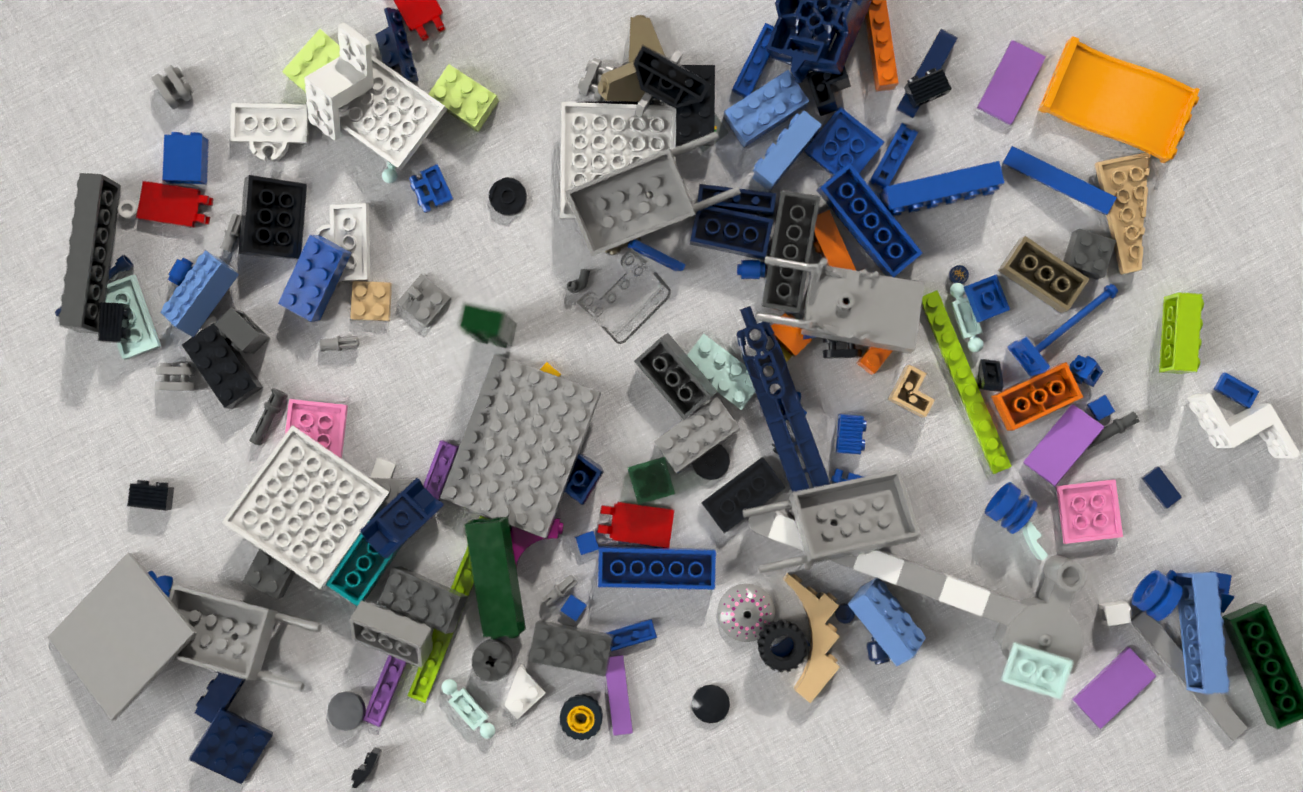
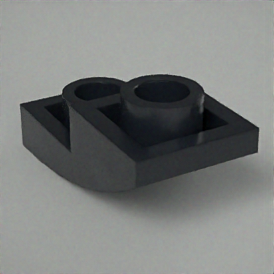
[351,748,382,788]

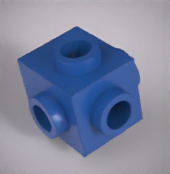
[1069,355,1104,387]

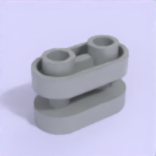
[578,58,616,102]
[151,65,194,110]
[155,363,195,391]

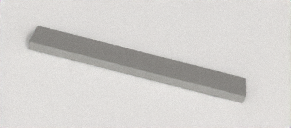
[1131,610,1248,741]

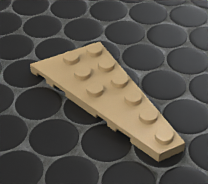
[1095,152,1151,275]

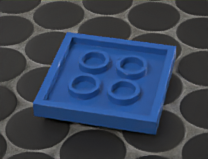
[804,107,884,175]

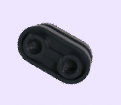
[823,338,862,358]

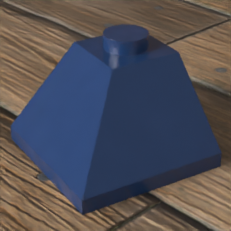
[565,454,604,505]

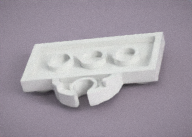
[230,103,309,162]
[315,203,370,282]

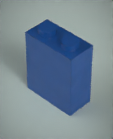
[162,132,209,185]

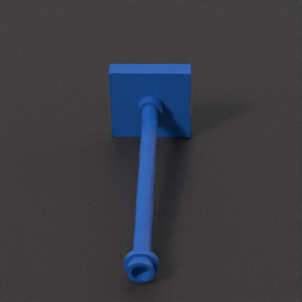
[1007,284,1118,377]

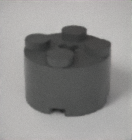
[472,639,513,681]

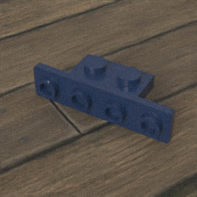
[375,7,418,83]

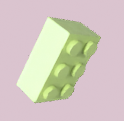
[282,29,340,93]
[428,64,499,132]

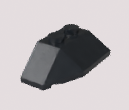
[633,45,711,108]

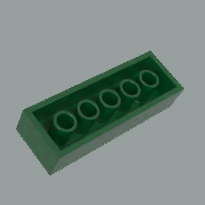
[458,303,517,348]
[1222,602,1303,729]

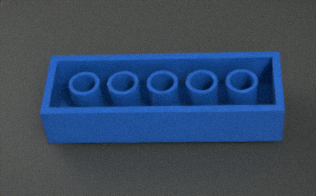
[879,161,1005,217]
[816,163,922,277]
[598,546,716,590]

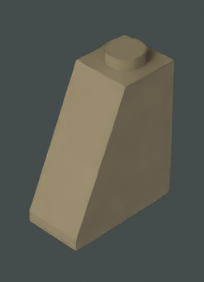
[629,15,665,63]
[598,61,646,101]

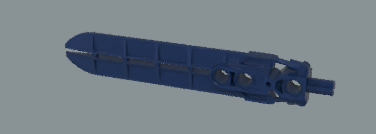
[736,306,830,492]

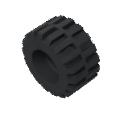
[757,620,808,673]

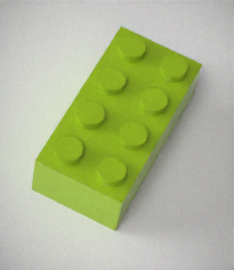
[1159,292,1204,374]

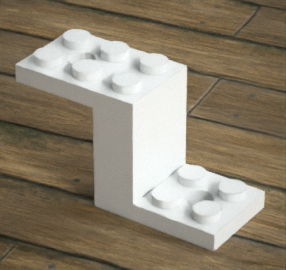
[304,22,373,140]
[1187,393,1301,459]

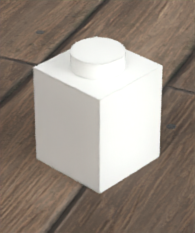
[1099,601,1132,626]

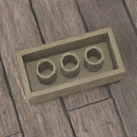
[998,236,1089,313]

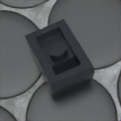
[977,359,1004,392]

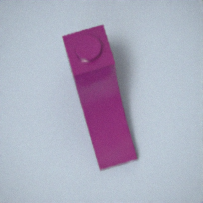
[511,518,564,568]

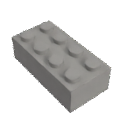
[654,397,740,474]
[349,600,433,668]

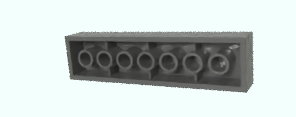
[58,173,121,334]

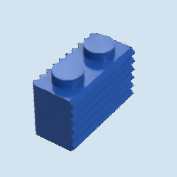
[836,414,867,455]

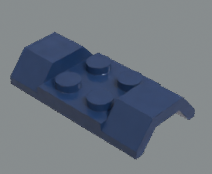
[359,478,444,559]

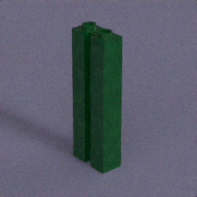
[464,517,526,639]

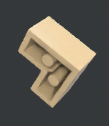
[888,365,935,418]

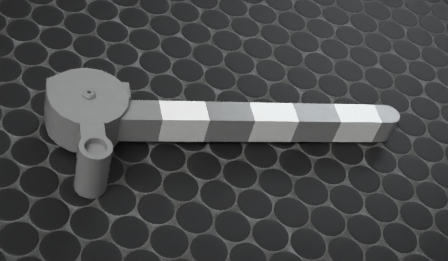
[748,511,1087,674]

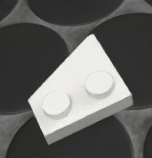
[505,664,546,719]

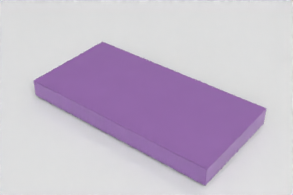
[977,40,1046,125]
[1023,404,1105,487]
[1072,647,1156,729]

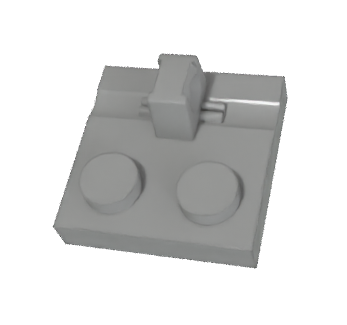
[397,273,452,327]

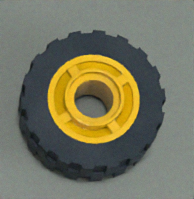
[560,694,603,741]

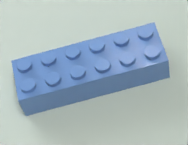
[1175,572,1230,694]

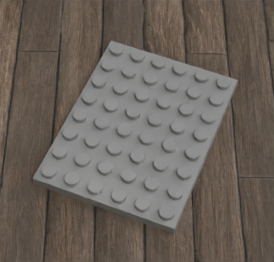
[440,354,601,538]

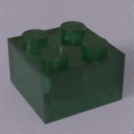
[627,457,675,505]

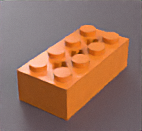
[991,362,1083,431]

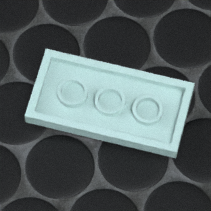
[106,275,161,360]
[687,334,755,410]

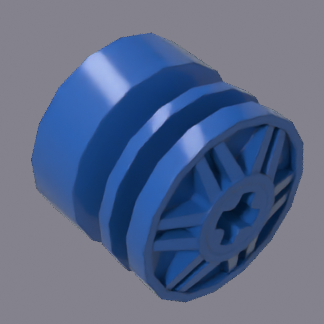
[985,482,1037,534]

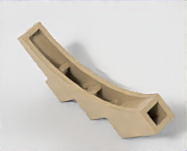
[783,573,840,703]

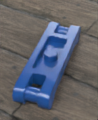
[869,123,919,189]

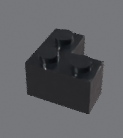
[807,66,851,117]

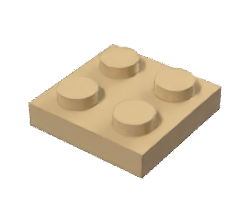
[350,281,392,321]

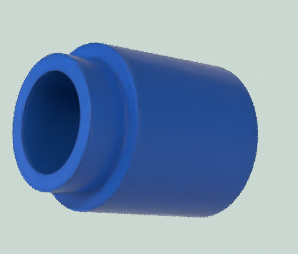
[168,257,193,286]
[737,260,765,279]

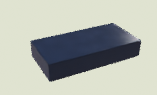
[1142,466,1182,509]

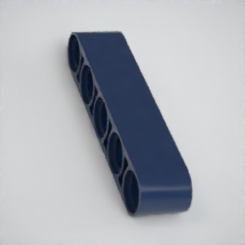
[896,29,958,118]

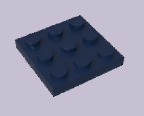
[189,707,273,784]

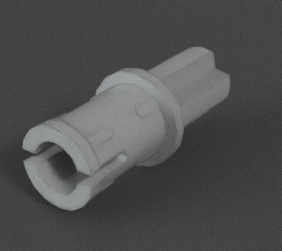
[220,214,241,252]
[320,336,359,351]
[542,575,578,608]

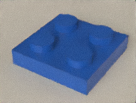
[963,274,1010,323]

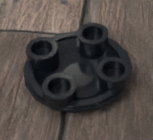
[692,685,730,724]

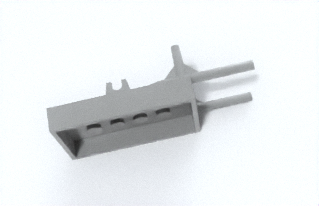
[565,131,741,256]
[755,256,924,354]
[742,470,921,574]
[169,585,322,691]

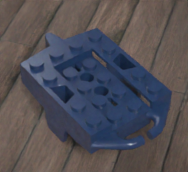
[766,0,872,83]

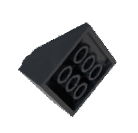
[238,175,307,259]

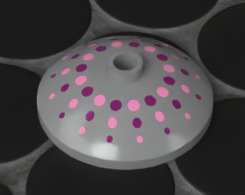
[717,584,775,642]

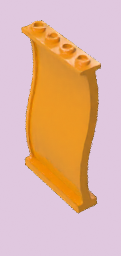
[1038,36,1200,163]

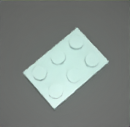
[1001,642,1074,699]

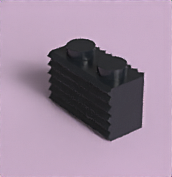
[904,68,951,109]
[98,302,132,343]
[127,480,174,511]

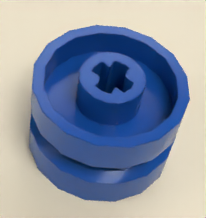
[1131,570,1183,621]

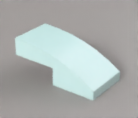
[1022,521,1049,560]

